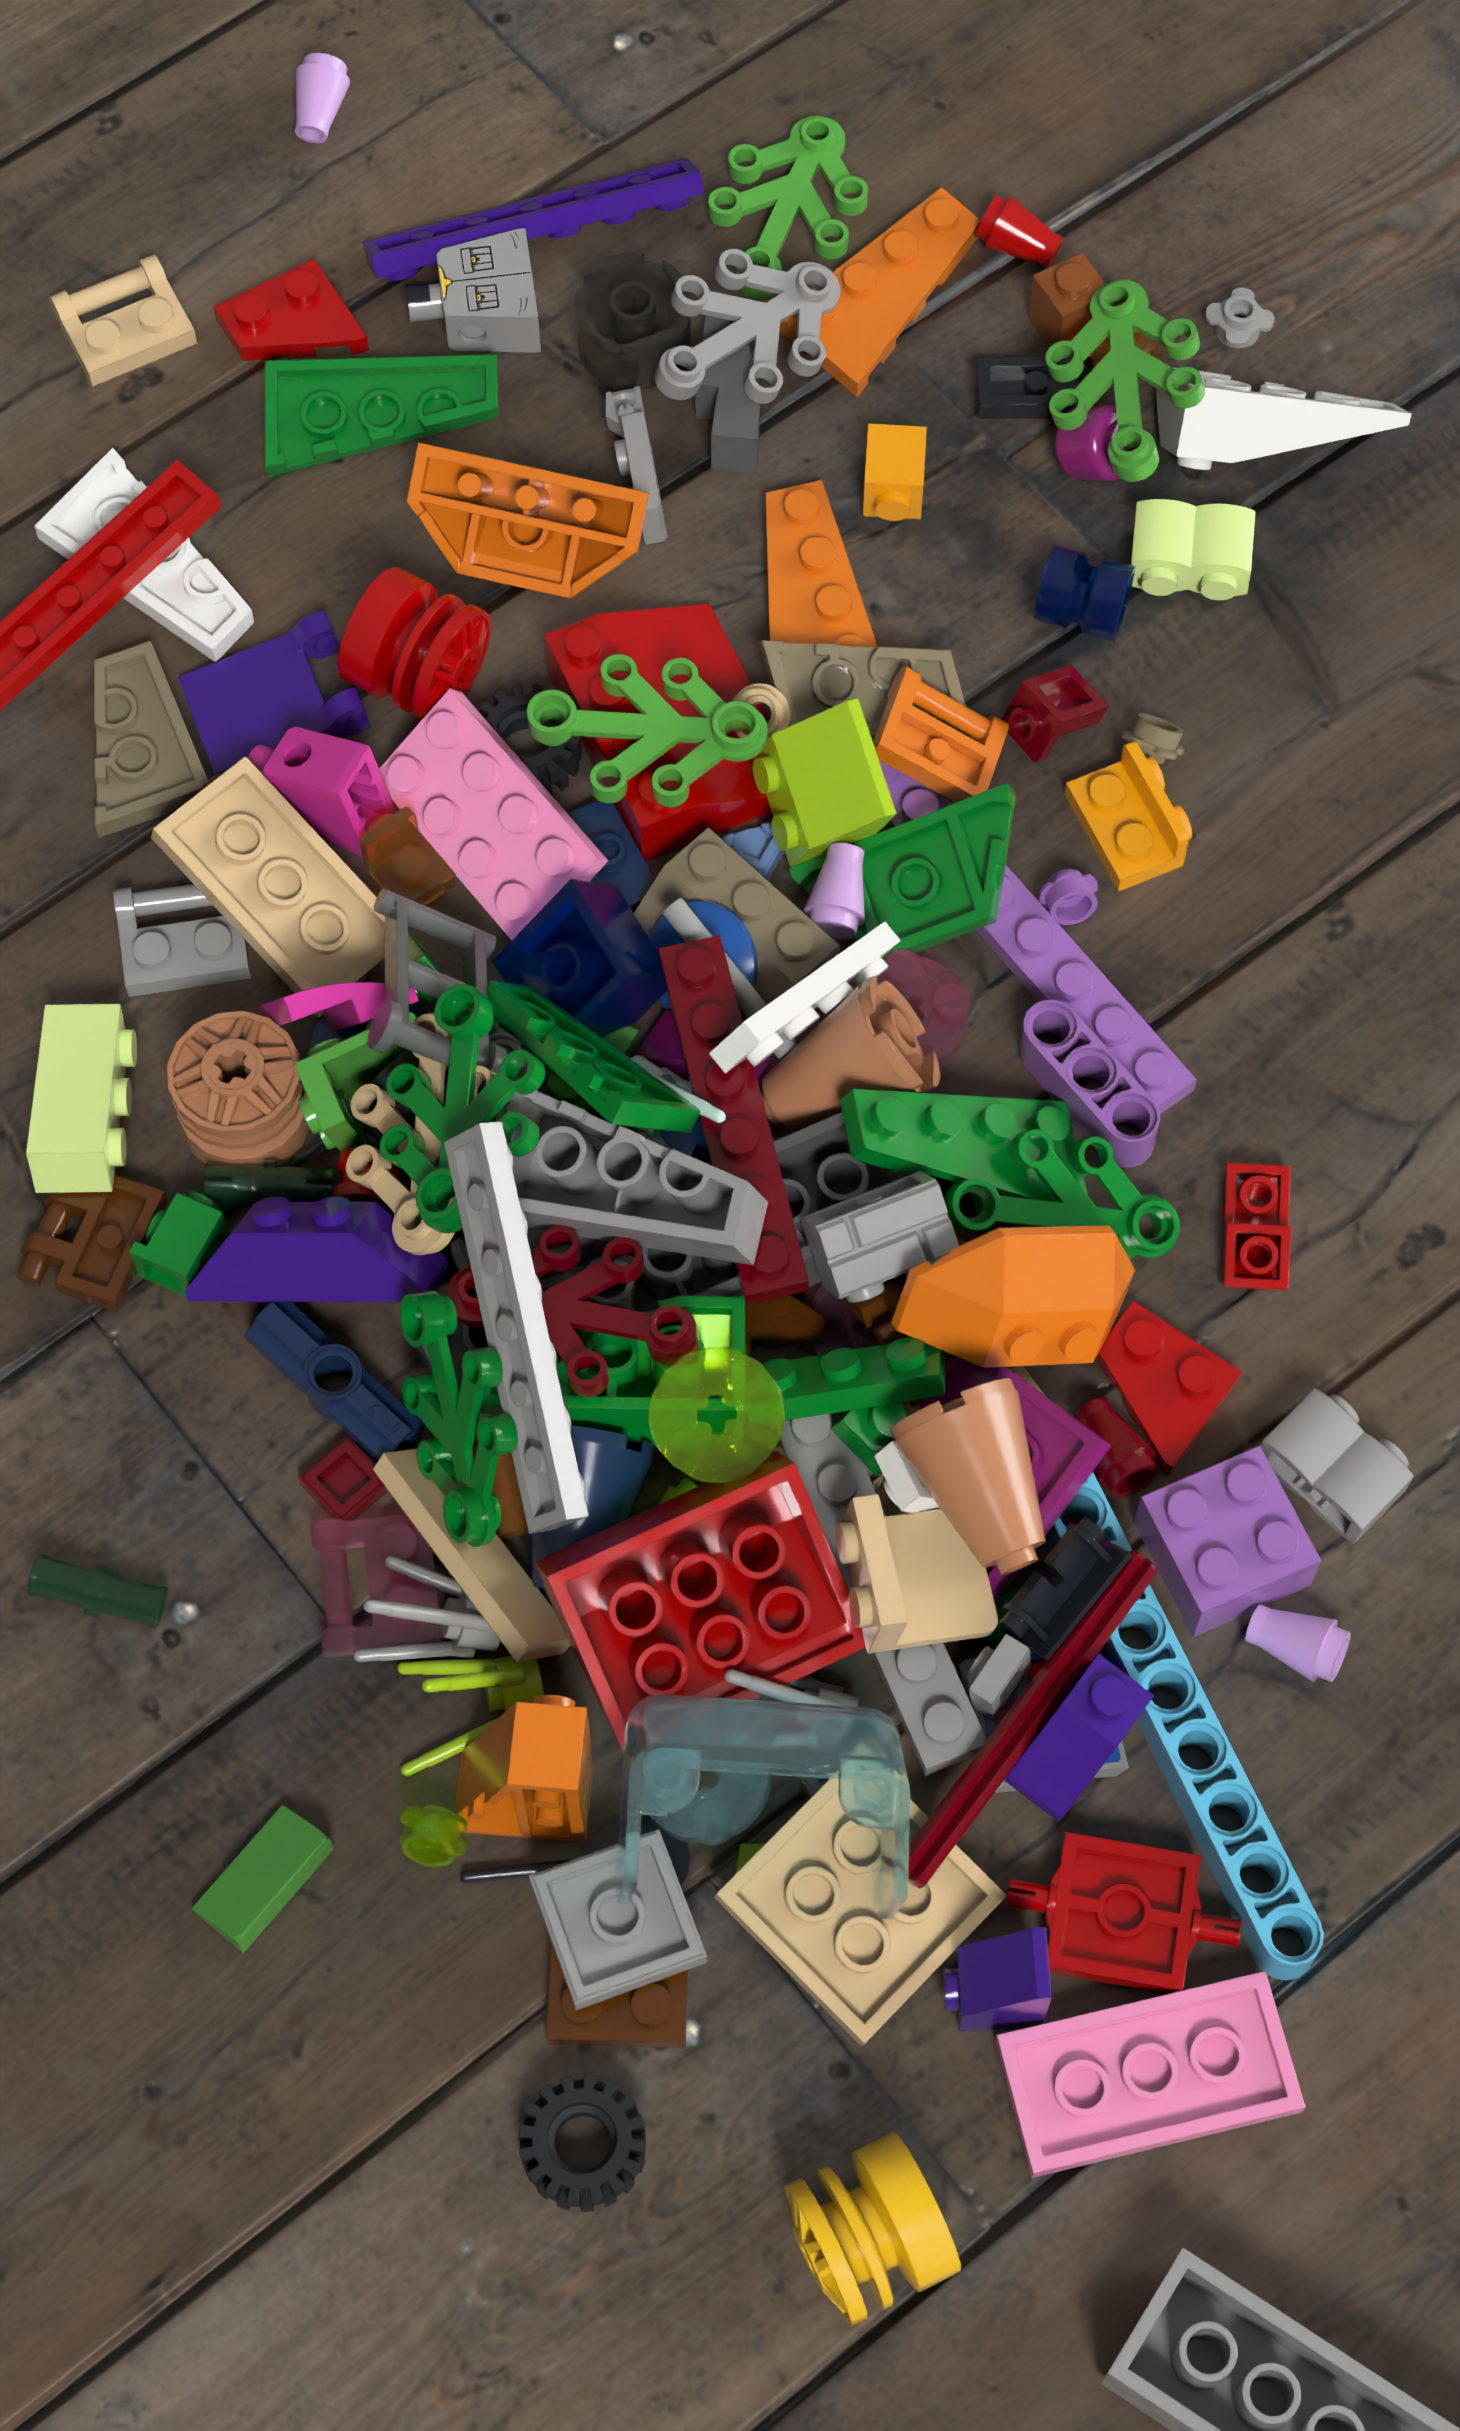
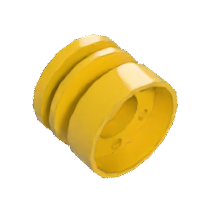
[785,2132,961,2327]

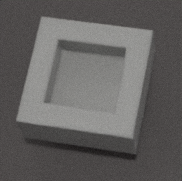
[967,1634,1032,1721]

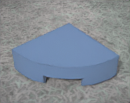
[722,822,785,881]

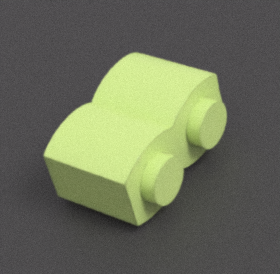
[1129,499,1255,601]

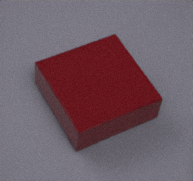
[298,1435,388,1530]

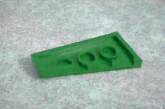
[487,980,701,1136]

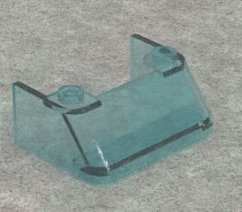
[616,1694,910,1919]

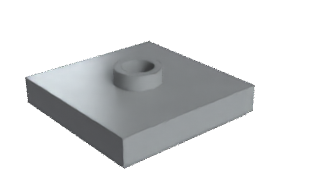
[529,1829,707,2010]

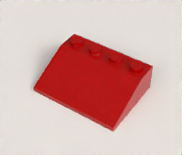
[544,604,772,862]
[534,1450,866,1760]

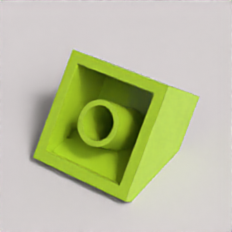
[753,698,897,867]

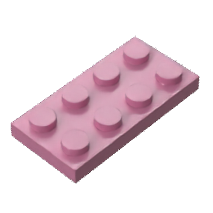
[379,689,608,949]
[995,1971,1306,2178]

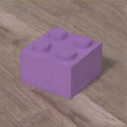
[1134,1446,1322,1638]

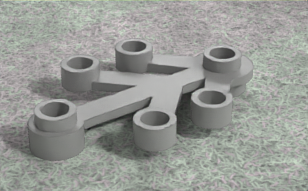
[655,249,840,404]

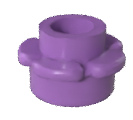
[1039,869,1098,925]

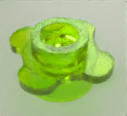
[400,1805,467,1867]

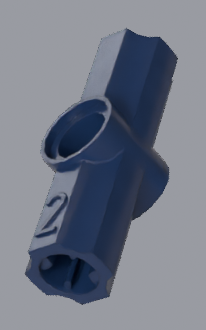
[245,1302,425,1462]

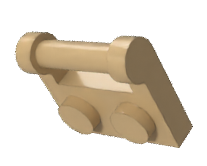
[49,254,198,387]

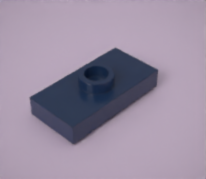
[567,800,655,925]

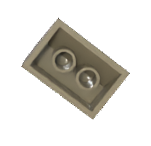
[621,828,840,1022]

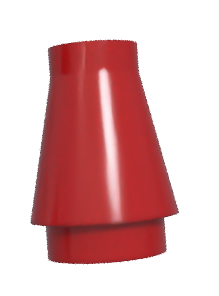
[975,195,1064,268]

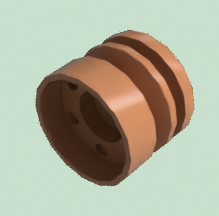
[167,1011,309,1177]

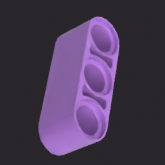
[1019,1000,1160,1168]

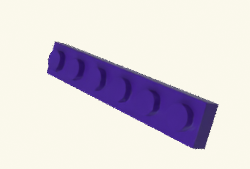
[362,158,704,281]

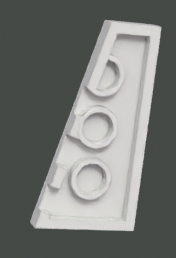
[35,448,254,662]

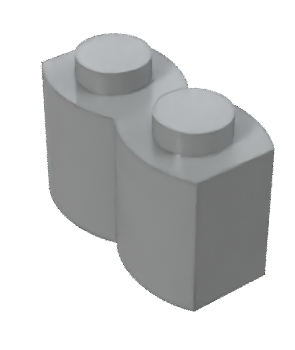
[1261,1389,1414,1544]

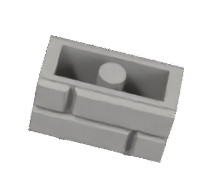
[801,1171,959,1302]

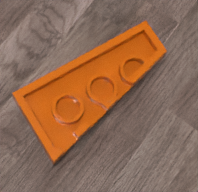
[765,480,878,714]

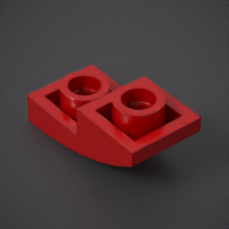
[1222,1163,1291,1291]

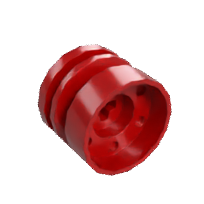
[337,566,492,720]

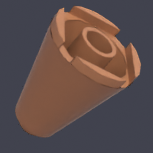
[761,976,940,1131]
[890,1378,1046,1575]

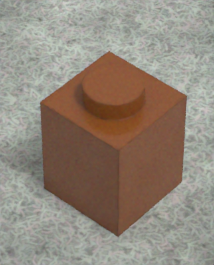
[1028,252,1105,348]

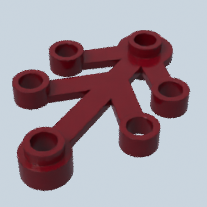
[446,1225,699,1397]

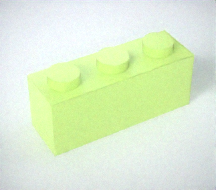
[26,1004,137,1193]

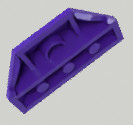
[185,1197,449,1302]

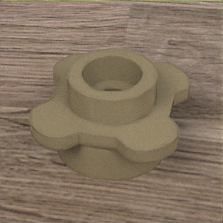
[1121,713,1185,764]

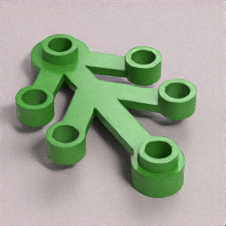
[708,116,868,300]
[1045,280,1205,482]
[527,654,768,807]

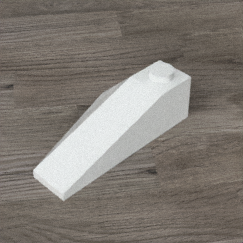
[1156,367,1411,470]

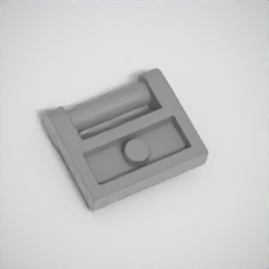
[113,884,251,997]

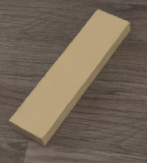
[373,1449,570,1662]

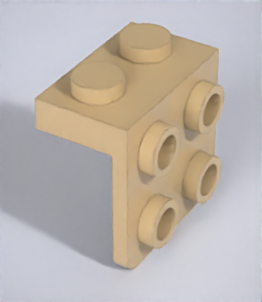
[835,1494,998,1654]

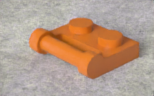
[873,666,1009,803]

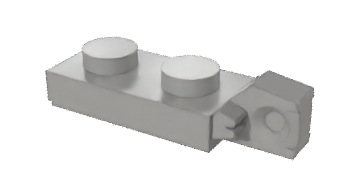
[606,386,668,545]

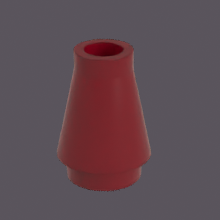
[1074,1398,1158,1498]

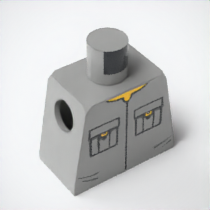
[406,228,541,353]

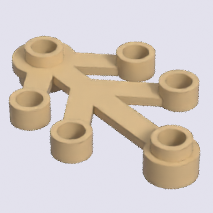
[346,1012,496,1255]

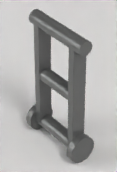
[367,888,507,1093]

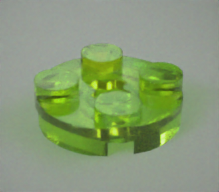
[649,1346,785,1483]

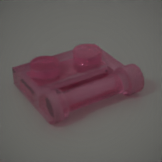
[310,1514,443,1658]

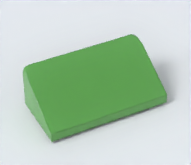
[191,1805,334,1954]

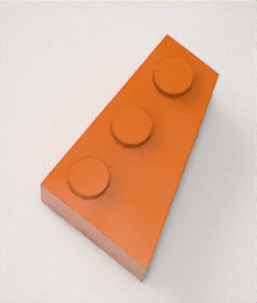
[451,1695,594,1843]

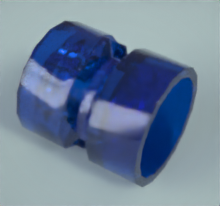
[1034,545,1136,642]

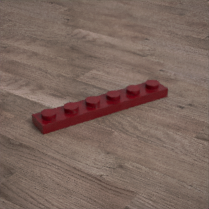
[658,935,809,1305]

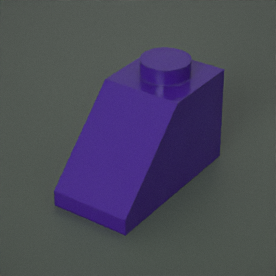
[1004,1654,1154,1822]
[943,1927,1052,2031]

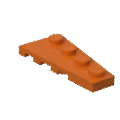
[780,187,981,397]

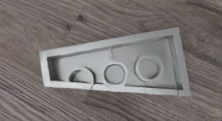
[507,1090,768,1265]

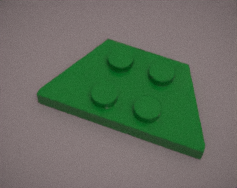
[789,783,1016,964]

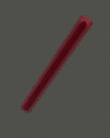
[894,1550,1157,1888]

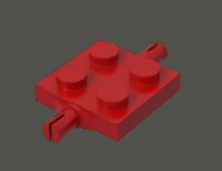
[1005,1832,1242,1994]

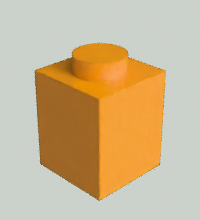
[863,424,927,521]

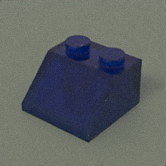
[492,879,667,1038]

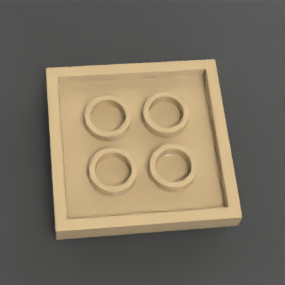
[714,1749,1007,2046]

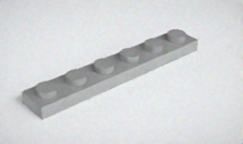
[444,1122,589,1534]
[770,1412,987,1776]

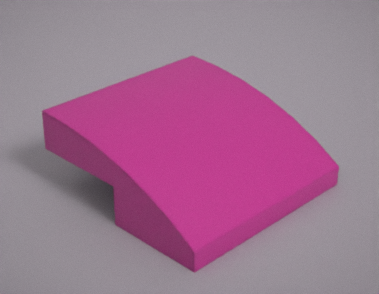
[256,982,419,1032]

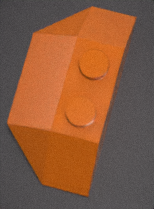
[407,443,650,599]
[891,1226,1135,1368]

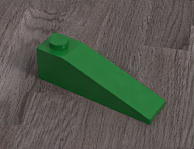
[479,1296,746,1451]

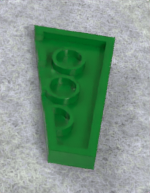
[265,355,499,478]
[840,1089,1088,1202]

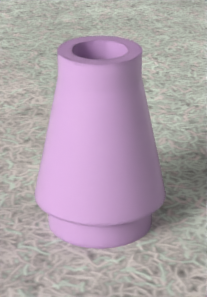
[294,53,350,143]
[804,843,865,940]
[1245,1604,1351,1682]

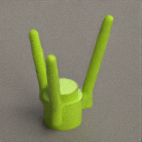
[397,1655,544,1776]

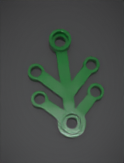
[380,984,545,1233]
[944,1129,1180,1260]
[399,1291,518,1547]

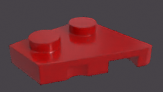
[214,259,369,361]
[1096,1301,1242,1475]

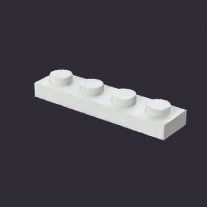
[709,922,901,1073]

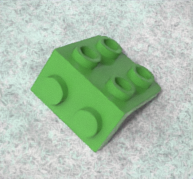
[294,1012,417,1151]

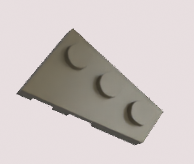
[759,640,966,736]
[94,641,210,838]

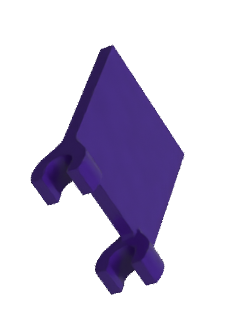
[178,610,371,778]

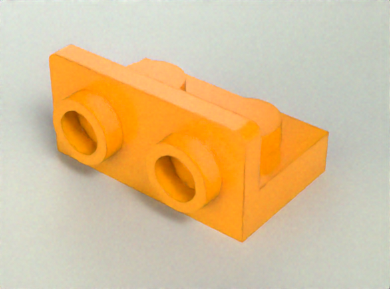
[1064,741,1192,892]

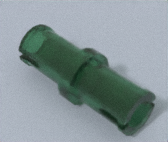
[204,1160,335,1204]
[27,1554,168,1629]

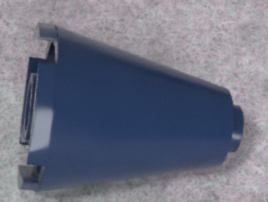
[528,1425,655,1606]

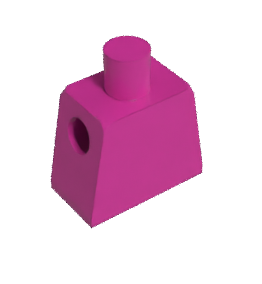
[248,726,397,859]

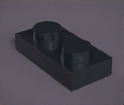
[976,355,1096,419]

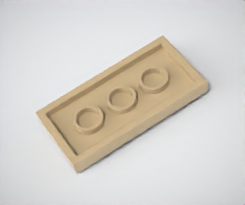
[151,756,385,1018]

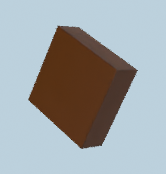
[745,1295,825,1349]

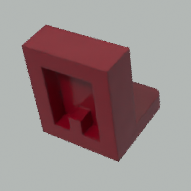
[1002,665,1109,762]

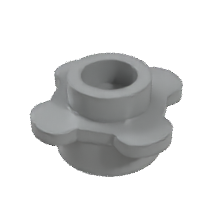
[1205,288,1275,348]

